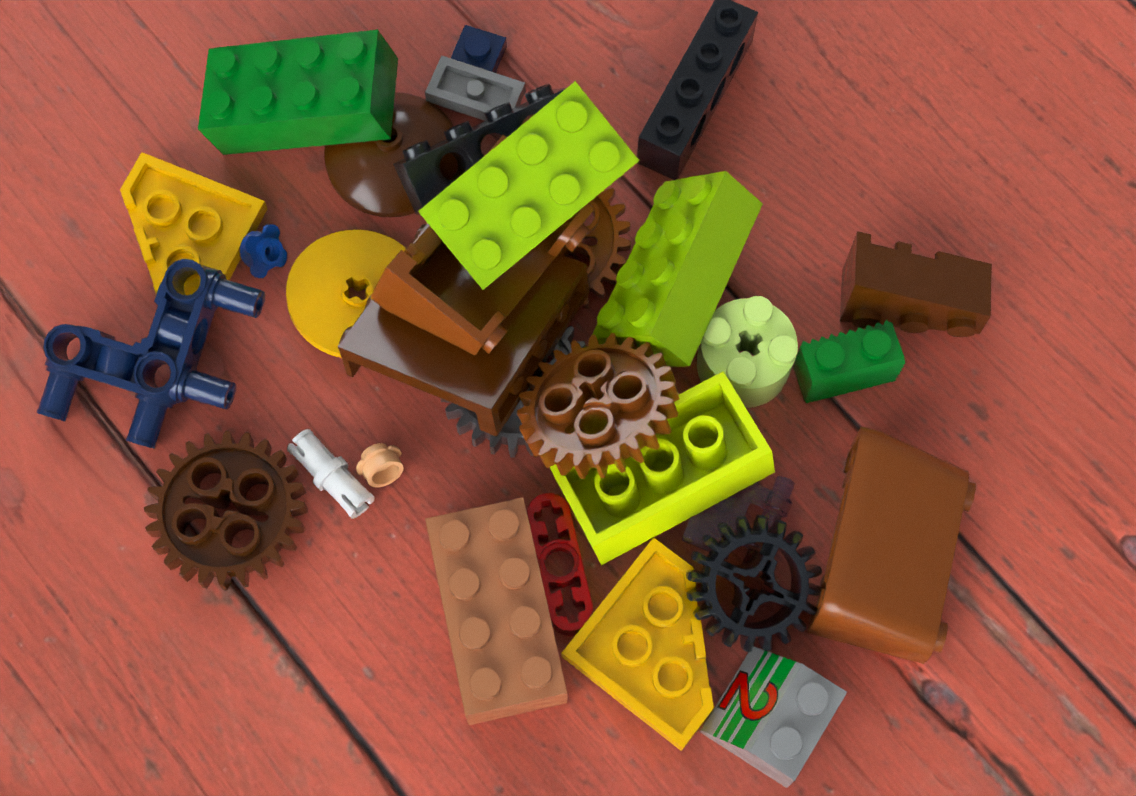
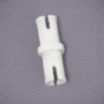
[287,429,375,519]

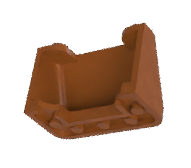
[370,135,594,355]
[807,426,976,664]

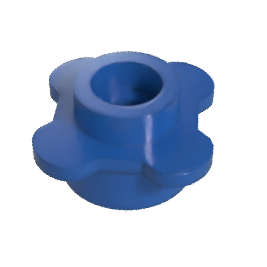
[240,224,287,278]

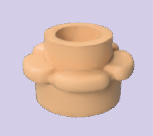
[356,443,404,487]

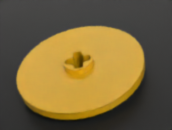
[286,230,406,358]

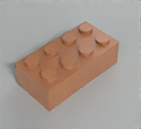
[425,497,567,725]

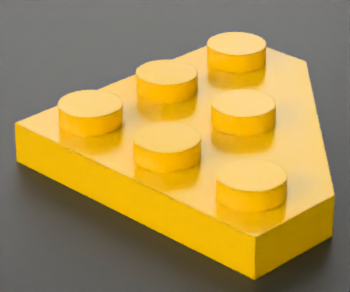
[120,152,267,295]
[561,537,714,751]

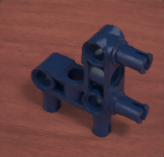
[36,259,266,449]

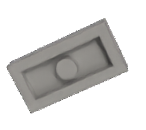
[425,55,526,121]

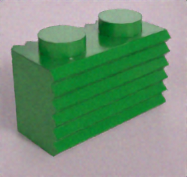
[793,320,905,403]

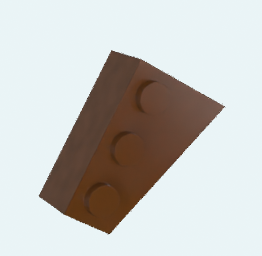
[840,231,992,337]

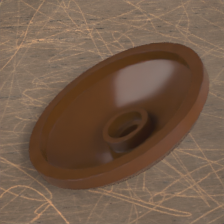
[324,92,458,217]

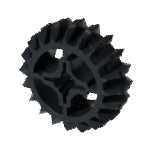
[686,515,823,652]

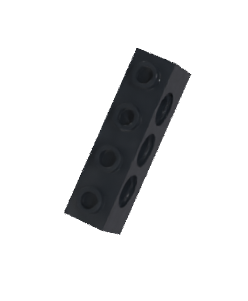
[637,0,758,180]
[393,84,566,215]

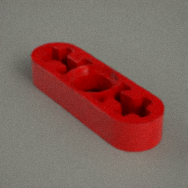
[527,493,593,636]

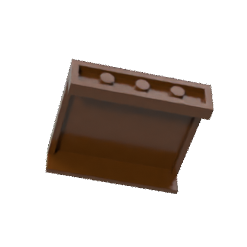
[338,223,589,437]

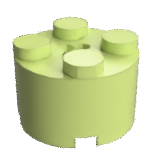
[697,296,798,408]

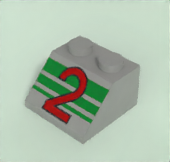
[700,647,847,788]

